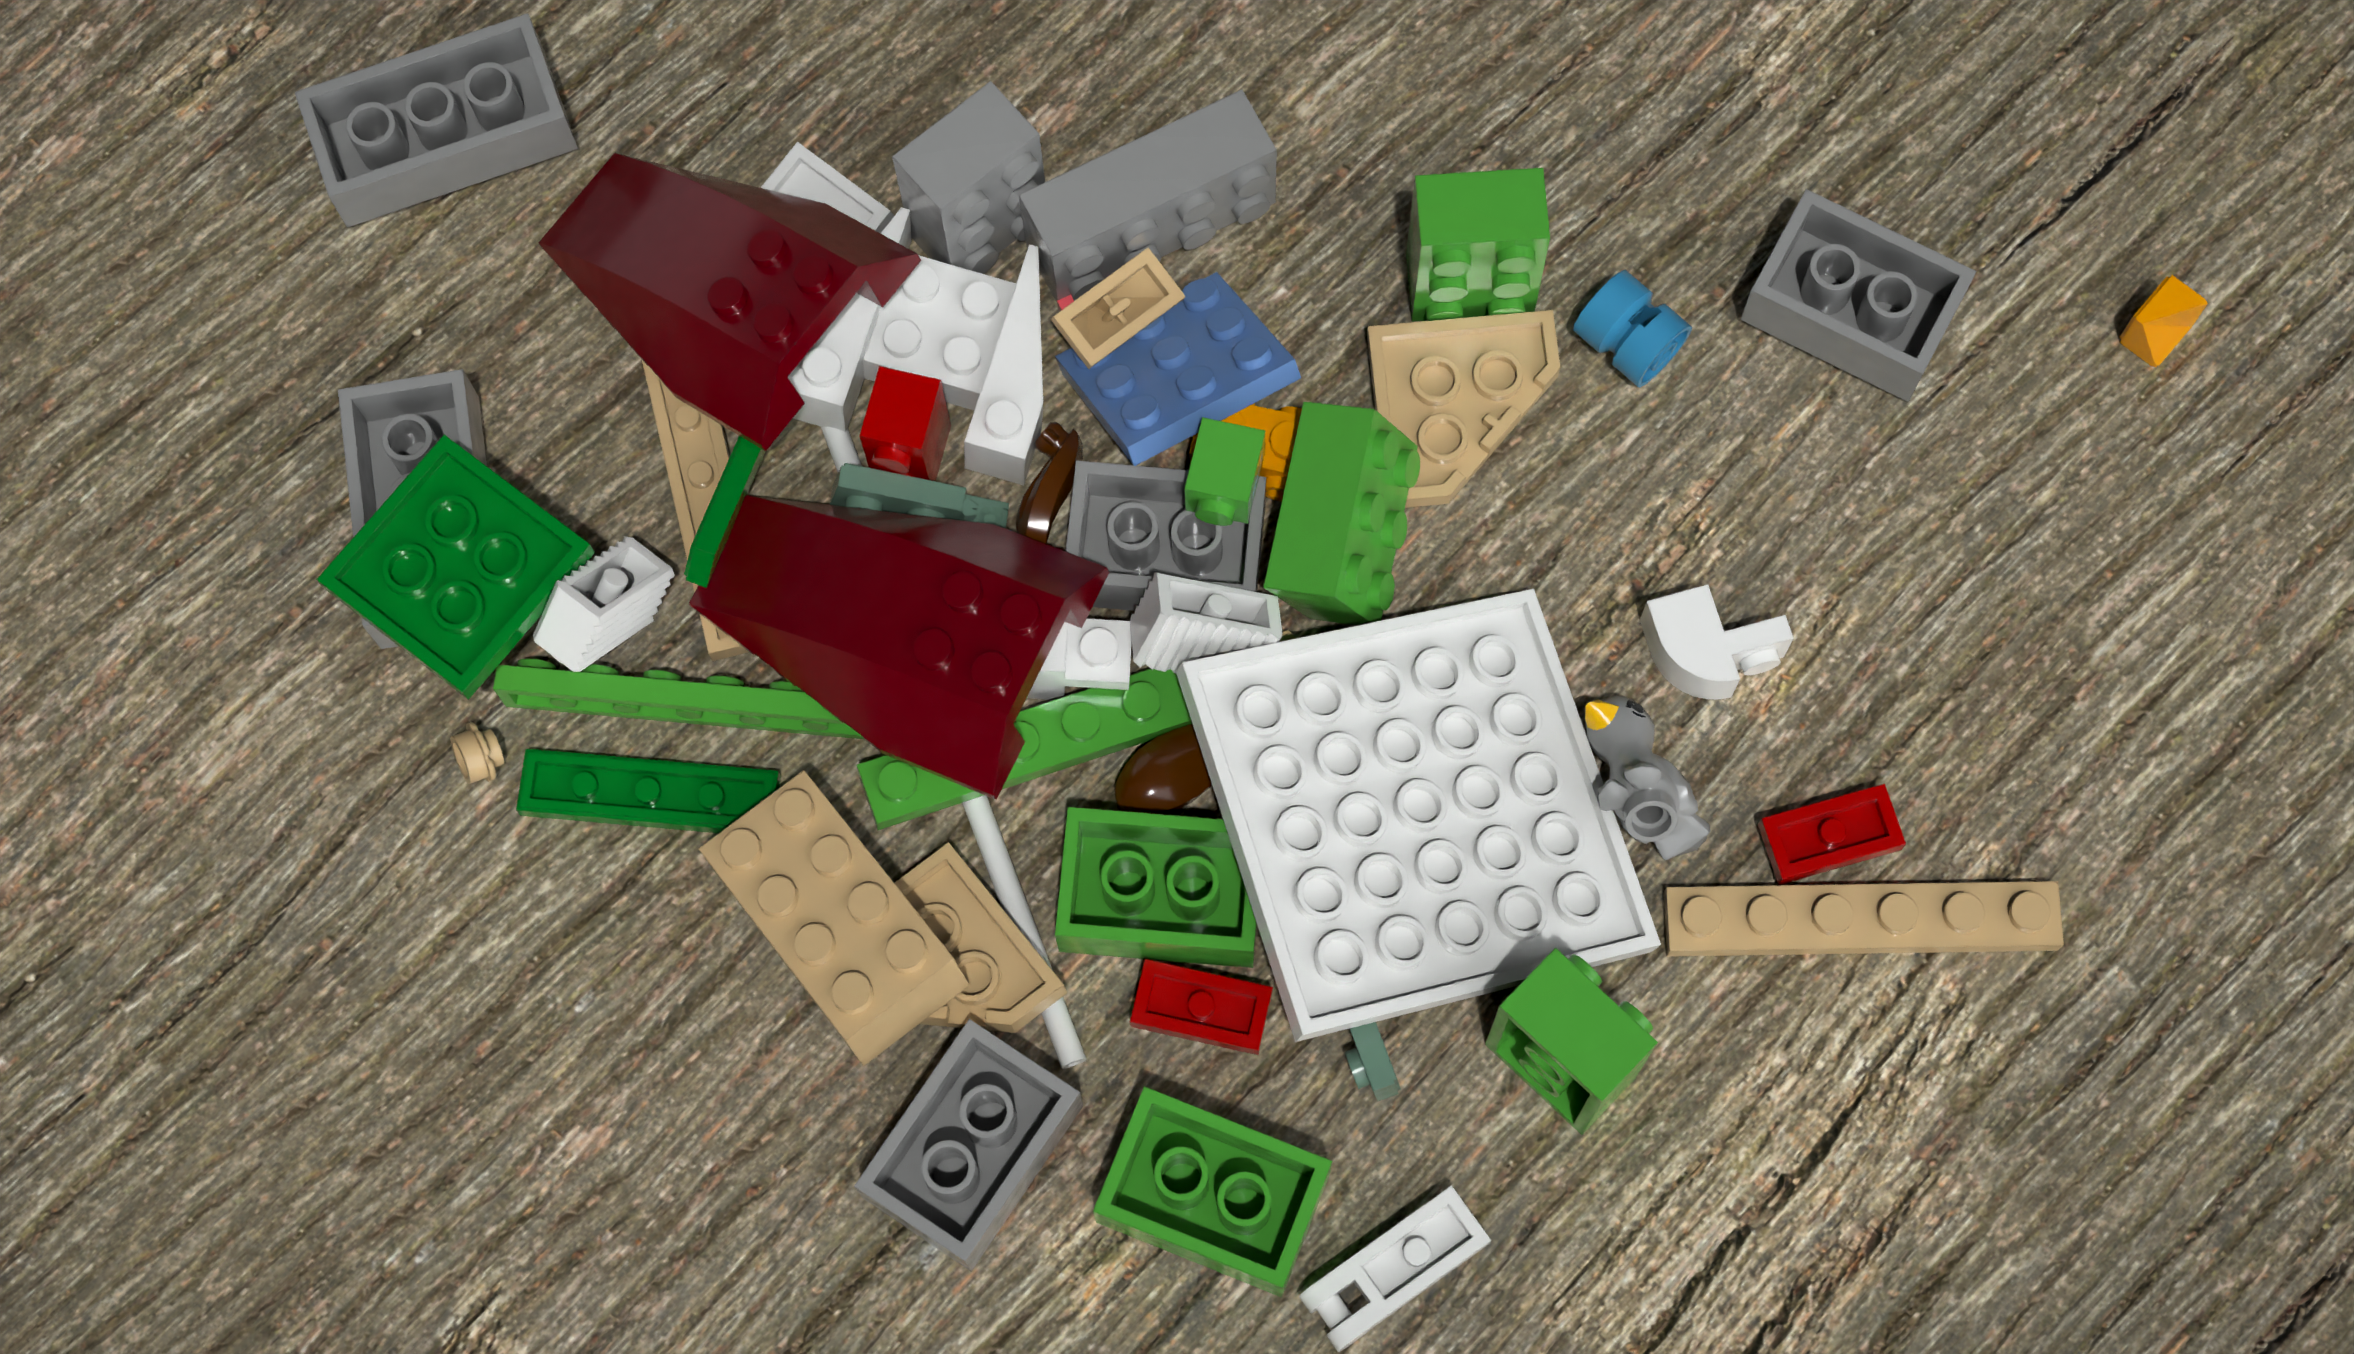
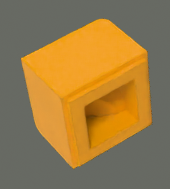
[2119,275,2208,367]

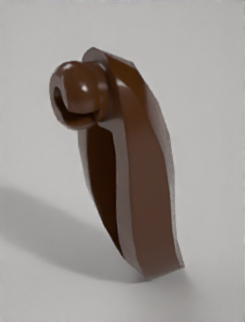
[1016,422,1083,544]
[1115,724,1212,815]

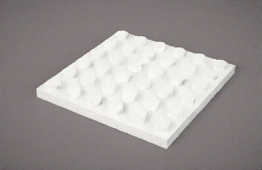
[1176,589,1661,1042]

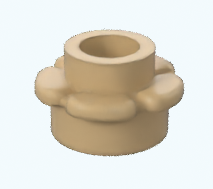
[450,722,504,784]

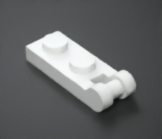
[1299,1185,1491,1352]

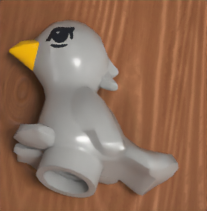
[1585,695,1711,860]

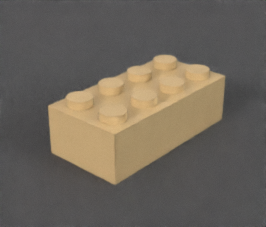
[699,770,969,1066]

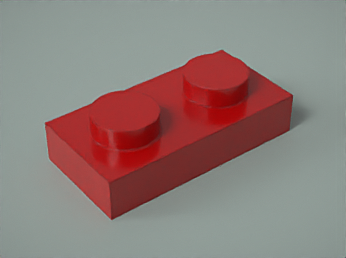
[1758,784,1906,885]
[1130,959,1273,1055]

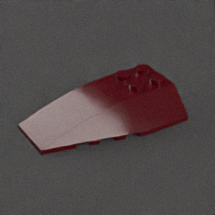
[538,153,921,451]
[689,495,1109,800]

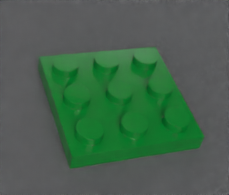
[316,434,595,700]

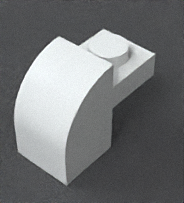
[1640,585,1794,700]
[1027,619,1132,700]

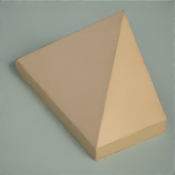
[1051,247,1186,369]

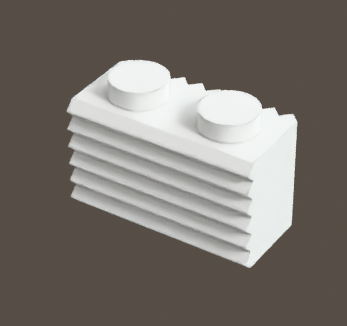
[533,536,675,672]
[1130,572,1283,674]

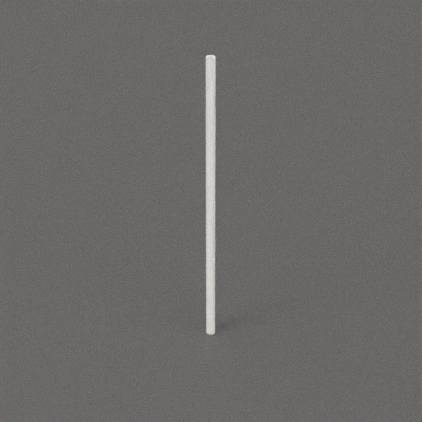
[820,426,1086,1069]

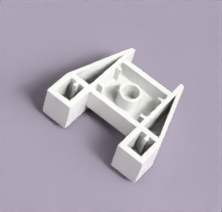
[788,207,1043,486]

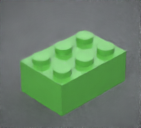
[1406,168,1550,322]
[1263,402,1420,625]
[1055,807,1257,968]
[1485,948,1658,1135]
[1093,1086,1332,1297]

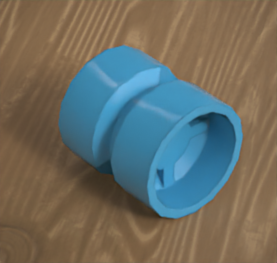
[1573,270,1692,388]

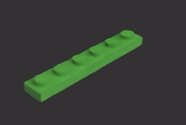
[493,659,864,739]
[857,669,1192,830]

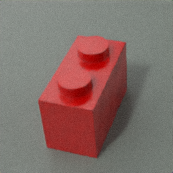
[860,366,951,482]

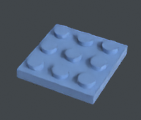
[1055,272,1301,466]

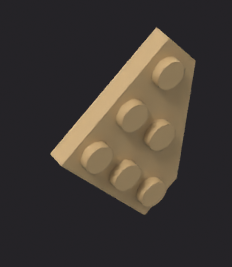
[1367,310,1560,508]
[894,842,1067,1033]

